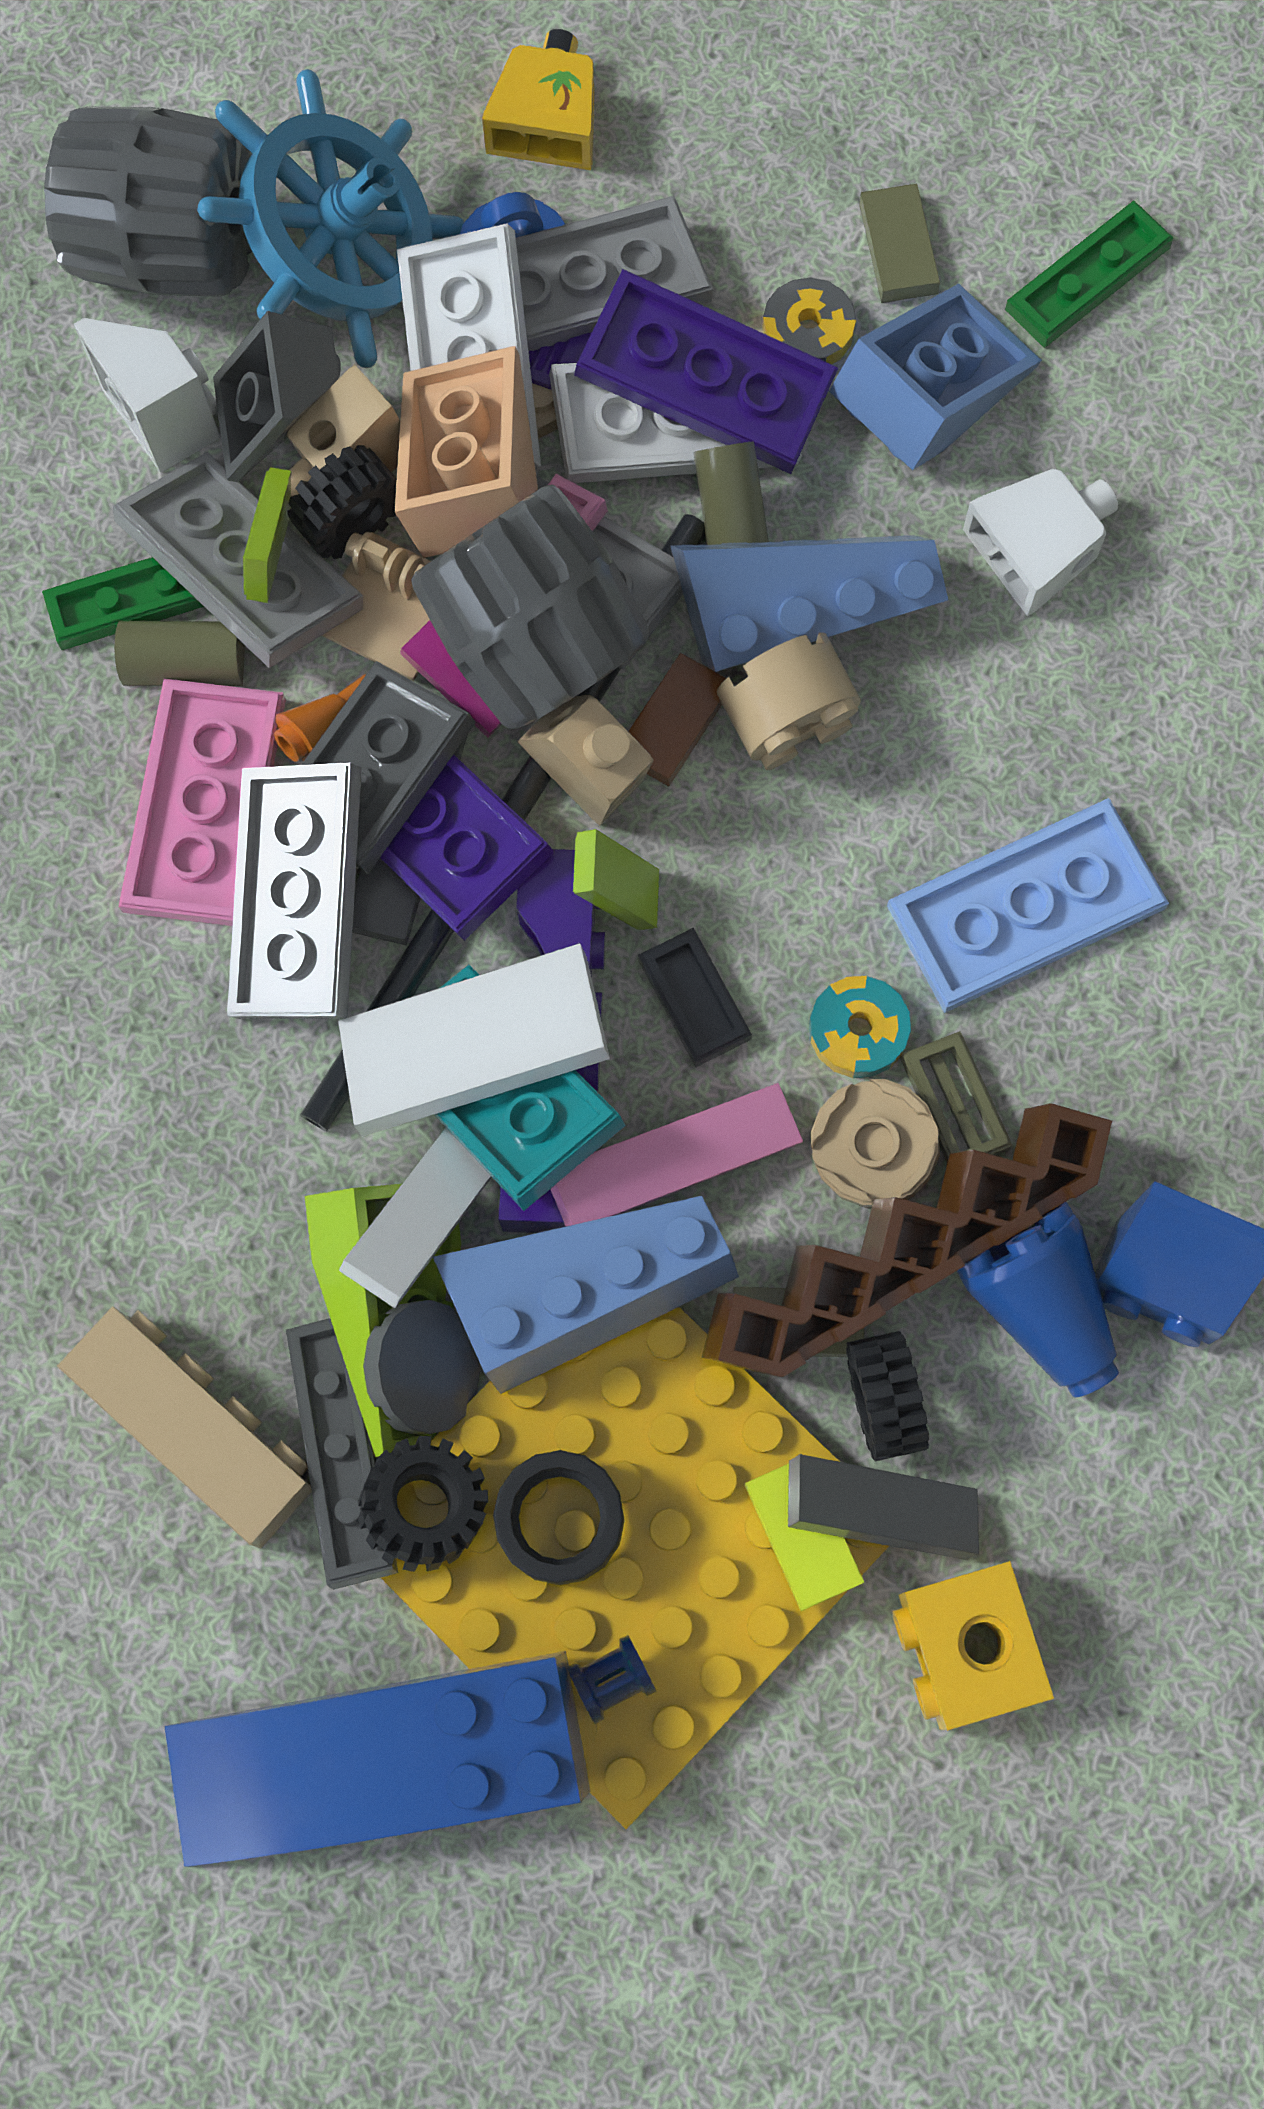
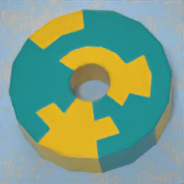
[809,976,911,1078]

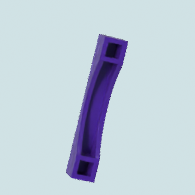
[498,849,606,1233]

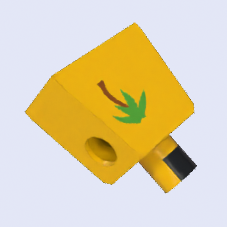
[482,29,595,170]

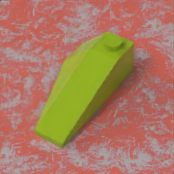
[304,1184,461,1457]

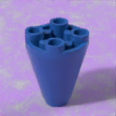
[957,1202,1119,1398]

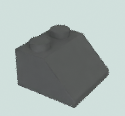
[213,311,341,482]

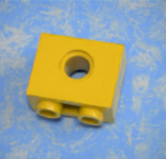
[892,1561,1054,1731]

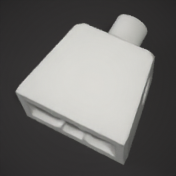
[963,469,1118,617]

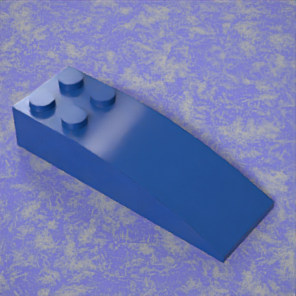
[164,1651,591,1867]

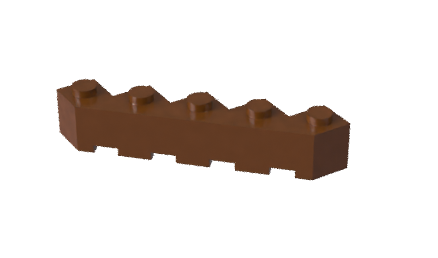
[702,1103,1112,1377]

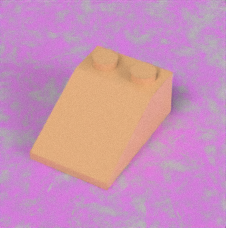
[395,346,538,558]

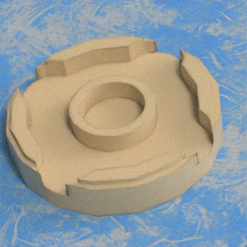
[811,1079,940,1208]

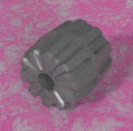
[44,106,252,297]
[411,485,650,729]

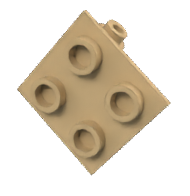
[321,532,431,681]

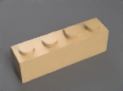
[57,1306,312,1549]

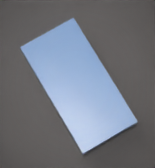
[887,798,1169,1013]

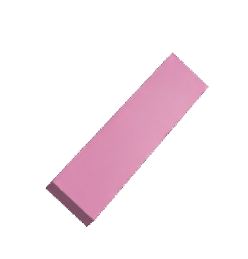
[551,1083,803,1226]

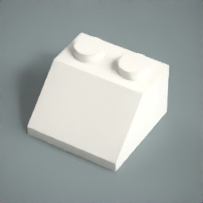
[73,318,220,473]

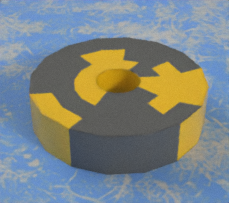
[762,277,856,365]

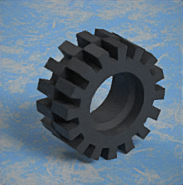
[287,445,397,559]
[846,1331,929,1461]
[358,1436,488,1572]

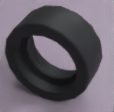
[493,1450,625,1585]

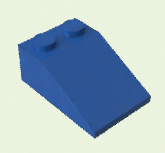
[1095,1181,1264,1347]

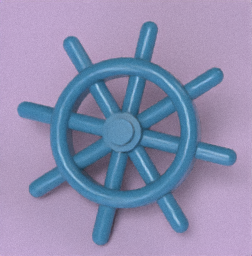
[197,69,464,368]

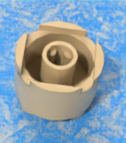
[717,633,861,770]

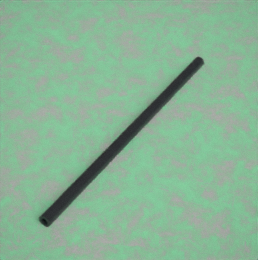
[300,514,706,1132]

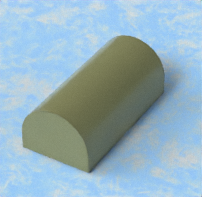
[693,442,769,545]
[114,621,245,686]

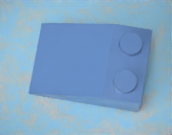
[829,284,1042,470]

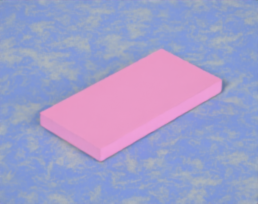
[119,679,286,926]

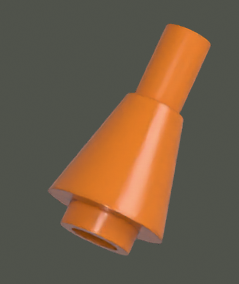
[274,674,366,762]

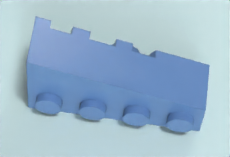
[671,535,948,672]
[433,1196,739,1394]

